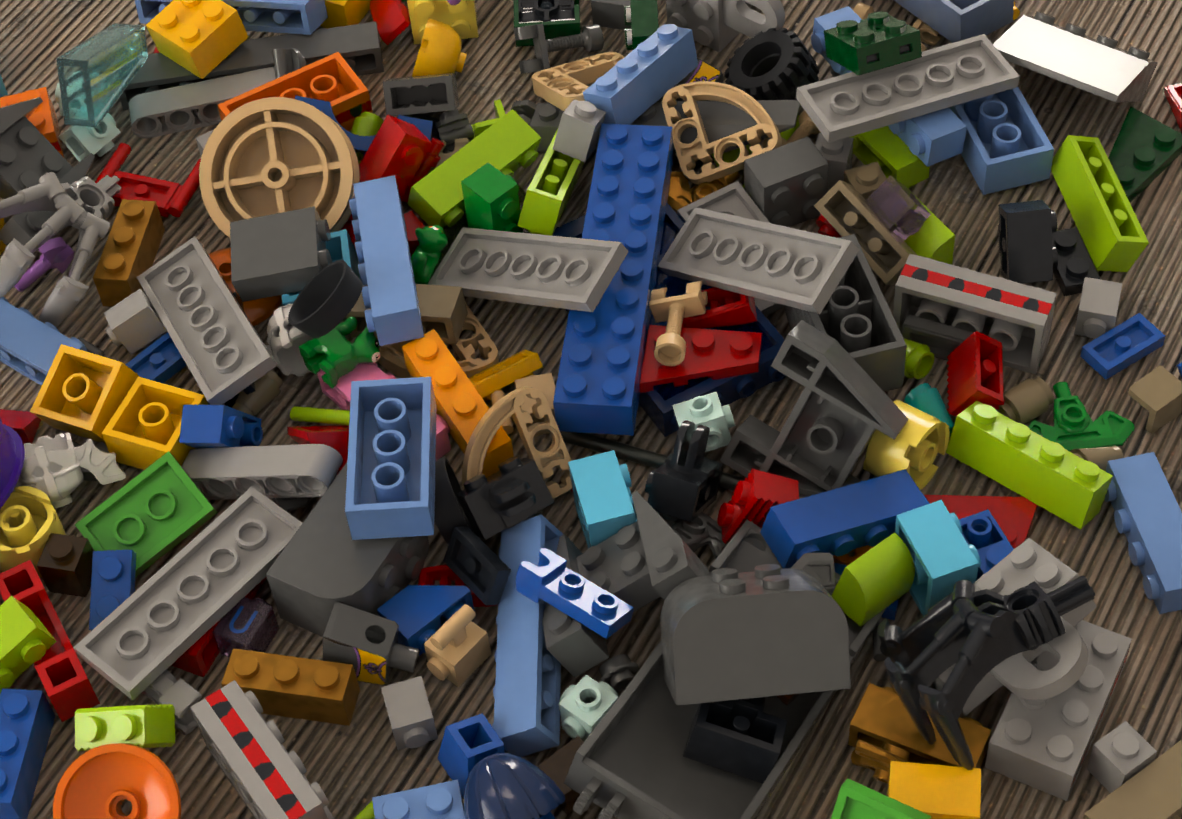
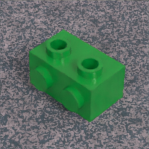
[461,163,523,233]

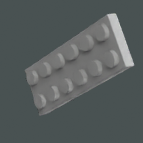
[796,34,1020,143]
[657,207,859,314]
[428,227,629,312]
[137,236,277,405]
[73,487,302,700]

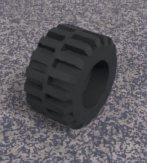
[725,28,819,100]

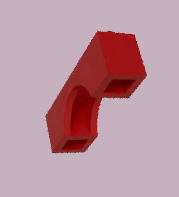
[0,559,100,722]

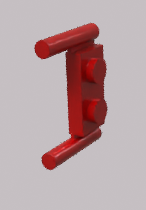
[95,143,201,217]

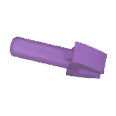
[14,237,74,292]

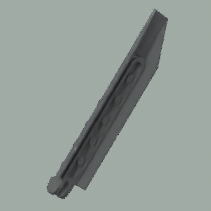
[511,100,801,153]

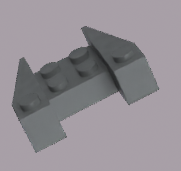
[0,97,95,246]
[720,320,908,496]
[542,490,709,678]

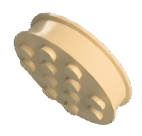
[199,97,360,238]

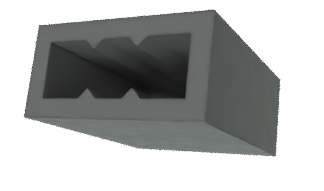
[383,73,459,116]
[230,206,332,302]

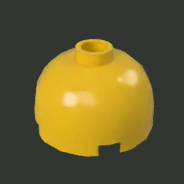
[412,18,467,77]

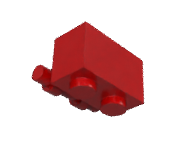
[359,115,444,203]

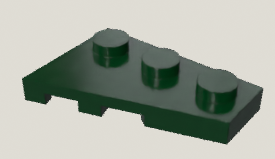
[1108,107,1182,202]

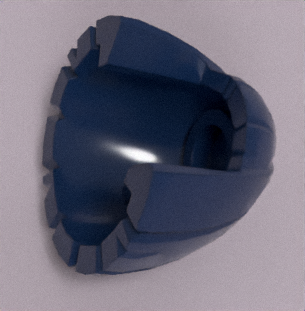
[464,753,566,819]

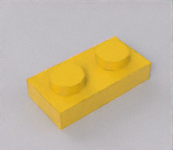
[469,349,543,401]

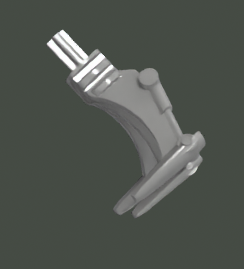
[0,172,122,327]

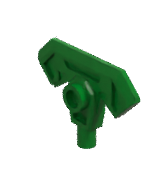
[1028,382,1135,452]

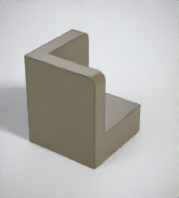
[1128,365,1182,434]

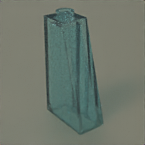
[56,23,148,127]

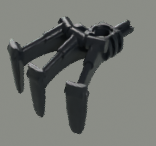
[878,575,1095,770]

